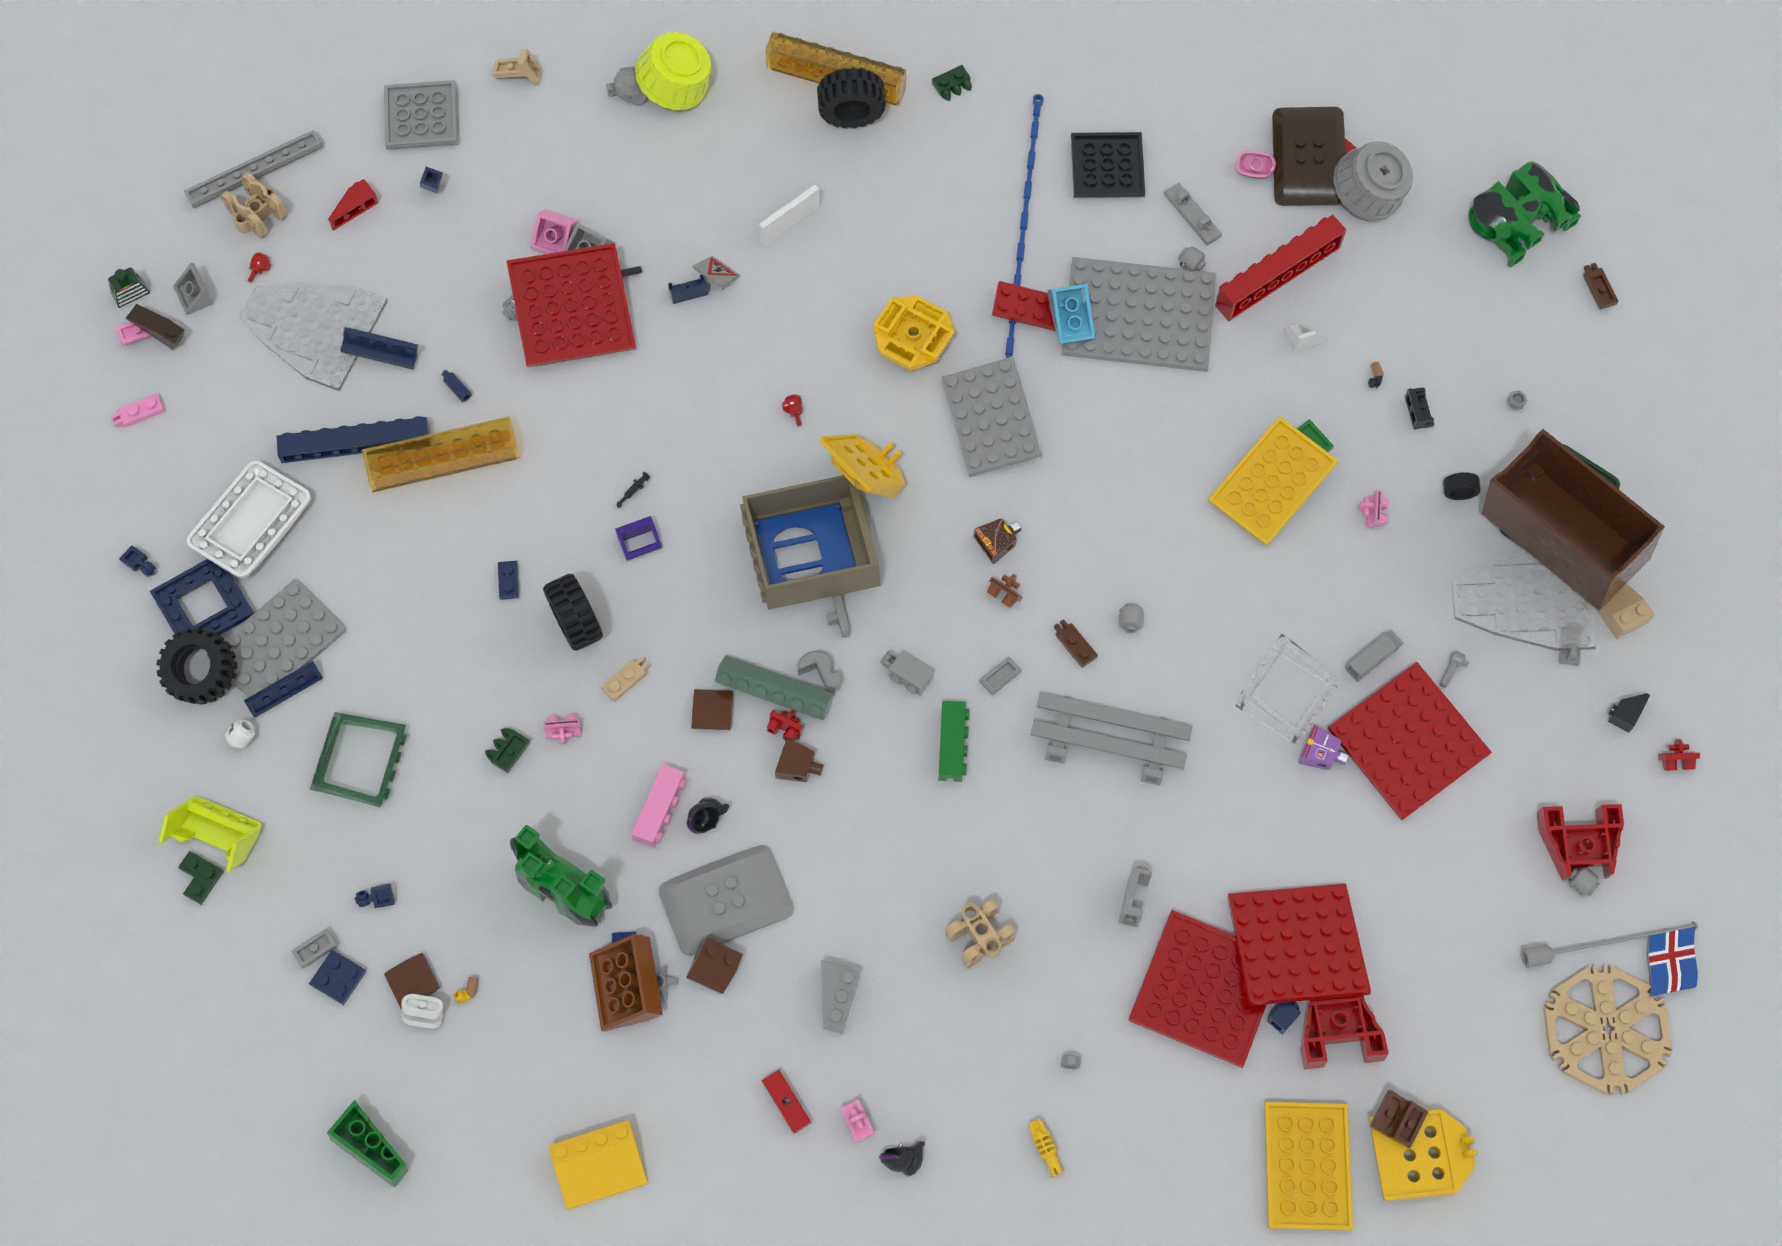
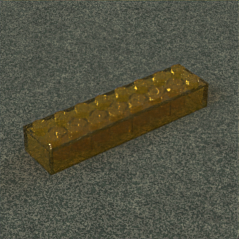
[766,32,906,106]
[362,416,520,492]

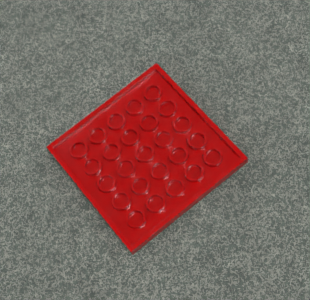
[506,243,636,367]
[1327,662,1492,821]
[1227,884,1371,1006]
[1128,910,1267,1068]

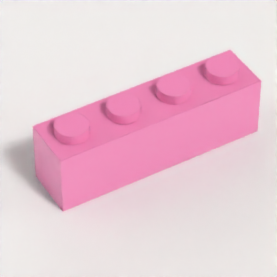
[631,764,687,848]

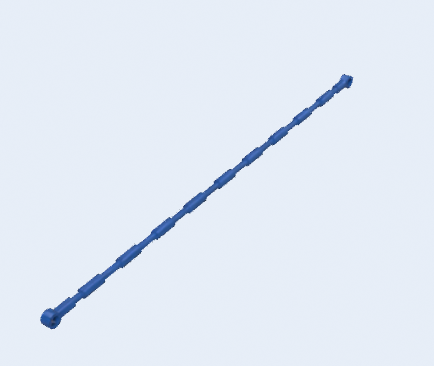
[1005,94,1044,358]

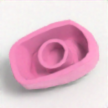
[1236,151,1276,178]

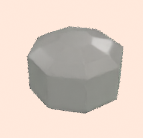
[1507,391,1527,410]
[1061,1054,1081,1069]

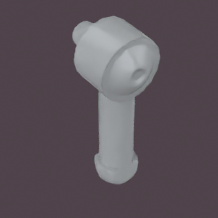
[1440,650,1469,687]

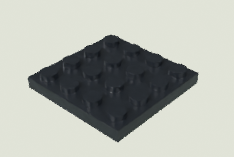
[1071,132,1145,197]

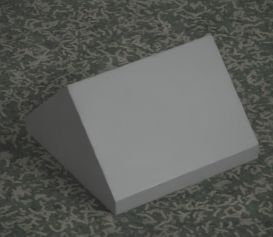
[173,263,213,314]

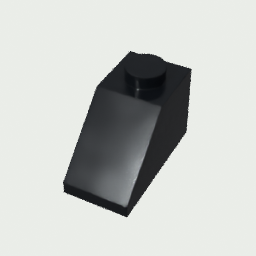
[1608,693,1650,733]

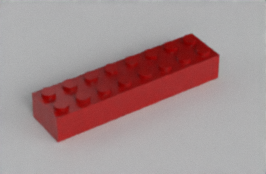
[1215,214,1347,322]

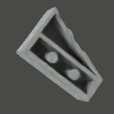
[821,960,860,1034]

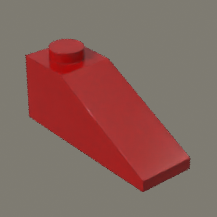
[328,179,379,231]

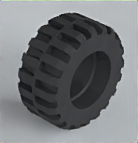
[817,67,886,129]
[543,573,603,651]
[156,628,237,705]

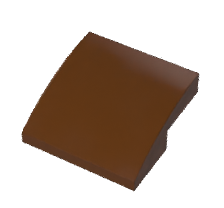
[691,689,733,730]
[384,953,440,1009]
[1370,1090,1428,1148]

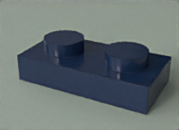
[498,561,519,600]

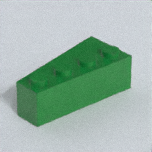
[327,1100,408,1188]

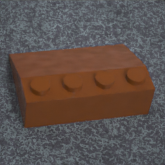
[589,934,663,1032]

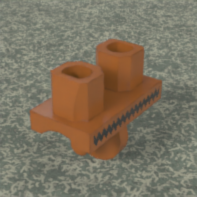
[987,574,1023,608]

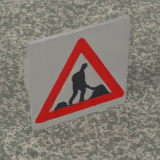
[692,256,740,290]

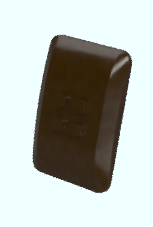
[1272,107,1345,206]

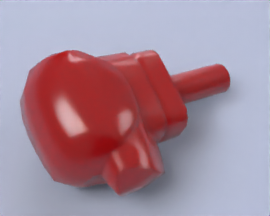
[247,252,271,283]
[782,394,803,426]

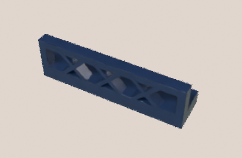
[340,327,418,370]

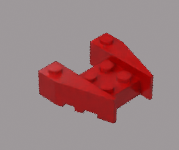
[1537,804,1624,880]
[1300,996,1389,1070]

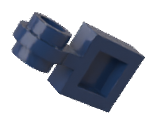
[119,545,156,577]
[354,884,395,908]

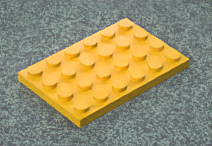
[1208,416,1339,547]
[1264,1102,1353,1231]

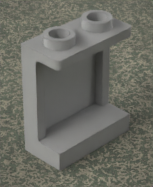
[1118,866,1152,928]

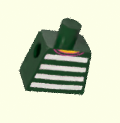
[108,267,150,308]

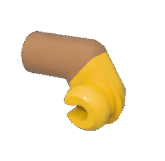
[453,977,478,1003]

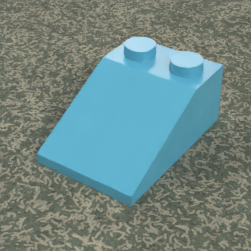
[1047,284,1095,344]

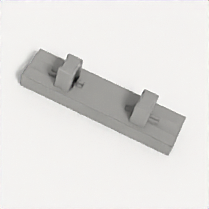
[1164,183,1222,246]
[827,595,850,638]

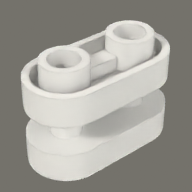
[402,994,443,1029]

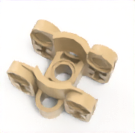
[221,172,287,238]
[945,899,1017,968]

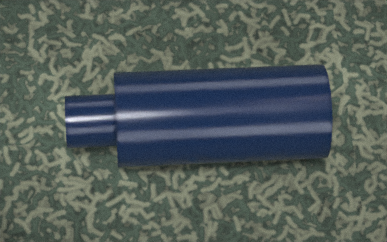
[441,370,472,402]

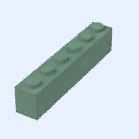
[715,655,834,720]

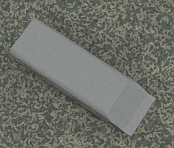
[1345,629,1404,682]

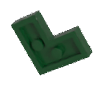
[178,851,224,905]

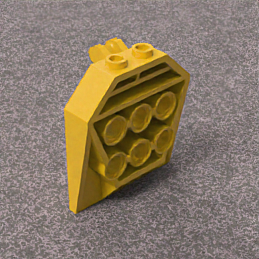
[819,434,905,498]
[1369,1109,1478,1201]

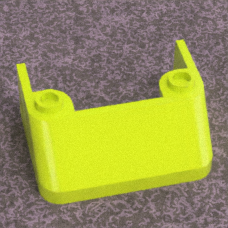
[158,797,262,872]

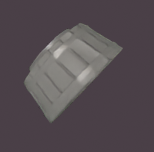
[1333,141,1413,221]

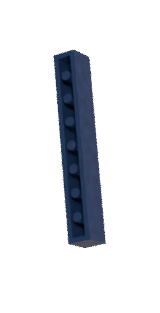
[276,416,431,463]

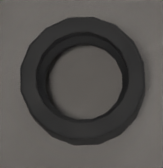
[1443,472,1481,500]

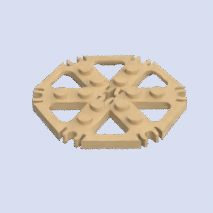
[1543,965,1673,1095]

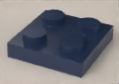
[309,950,367,1006]

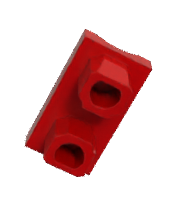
[767,710,803,741]
[1658,739,1700,771]

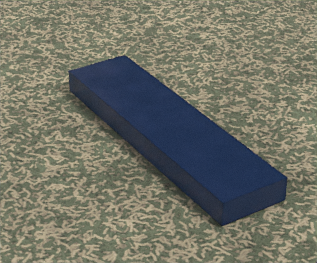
[244,661,323,718]

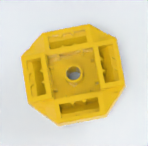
[873,295,955,371]

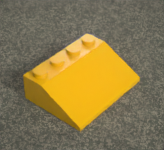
[548,1120,648,1210]

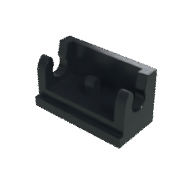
[1405,387,1434,430]

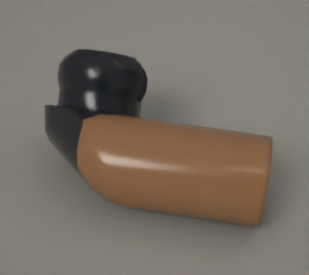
[1368,362,1384,388]

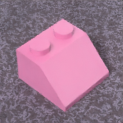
[531,209,579,253]

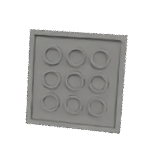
[384,80,458,149]

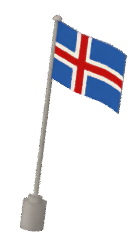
[1521,922,1698,997]

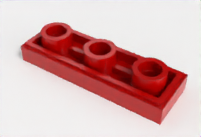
[762,1070,811,1134]

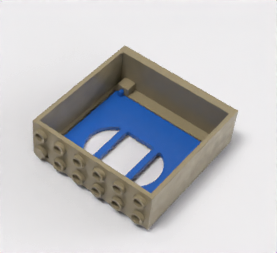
[740,475,880,610]

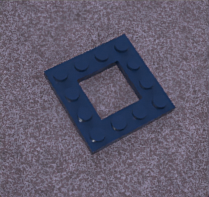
[150,559,254,635]

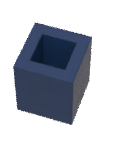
[420,166,443,194]
[1267,1002,1301,1035]

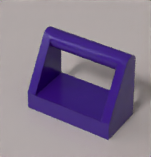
[615,516,662,561]

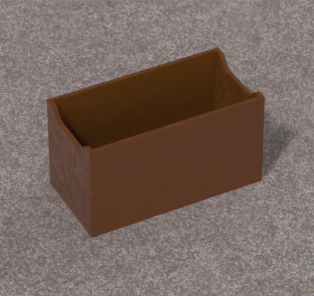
[1481,429,1665,611]

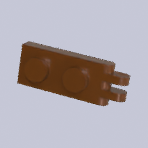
[1584,263,1618,309]
[1054,620,1098,668]

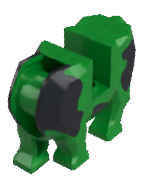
[1469,161,1581,268]
[510,825,612,927]

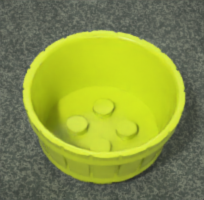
[635,32,711,110]

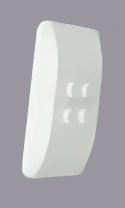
[186,461,311,578]

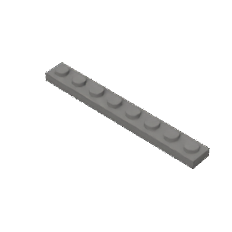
[184,130,323,208]

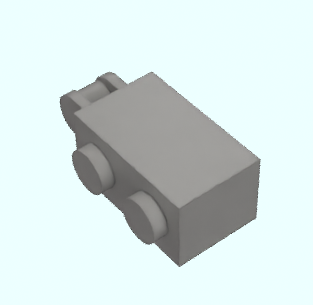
[880,650,934,696]

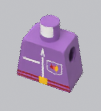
[1298,725,1349,770]

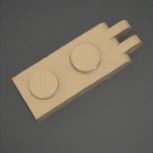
[601,657,651,702]

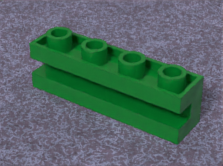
[938,701,969,782]

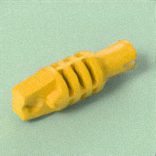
[1029,1119,1064,1177]

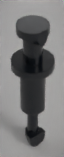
[617,472,650,508]

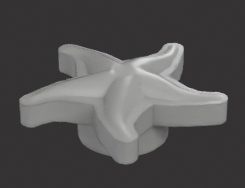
[656,965,678,1001]

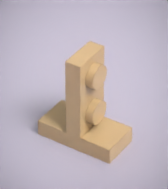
[492,49,542,84]

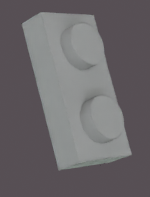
[291,929,338,969]

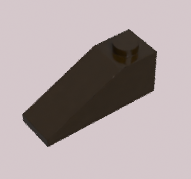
[126,304,185,350]

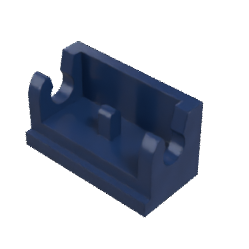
[668,274,708,304]

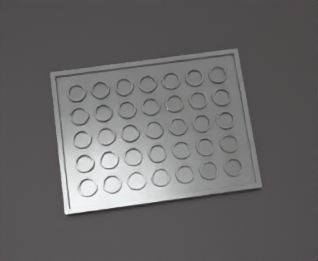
[1062,257,1216,372]

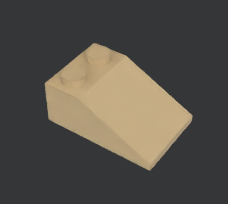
[1595,583,1655,639]

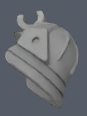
[606,66,647,106]

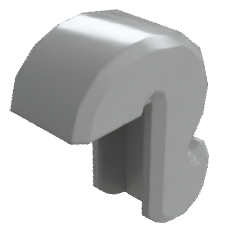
[797,651,842,692]

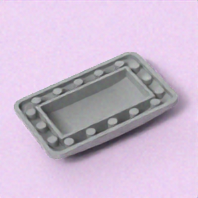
[659,845,794,956]

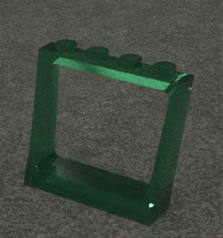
[310,712,407,808]

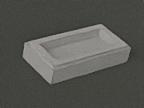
[980,657,1021,696]

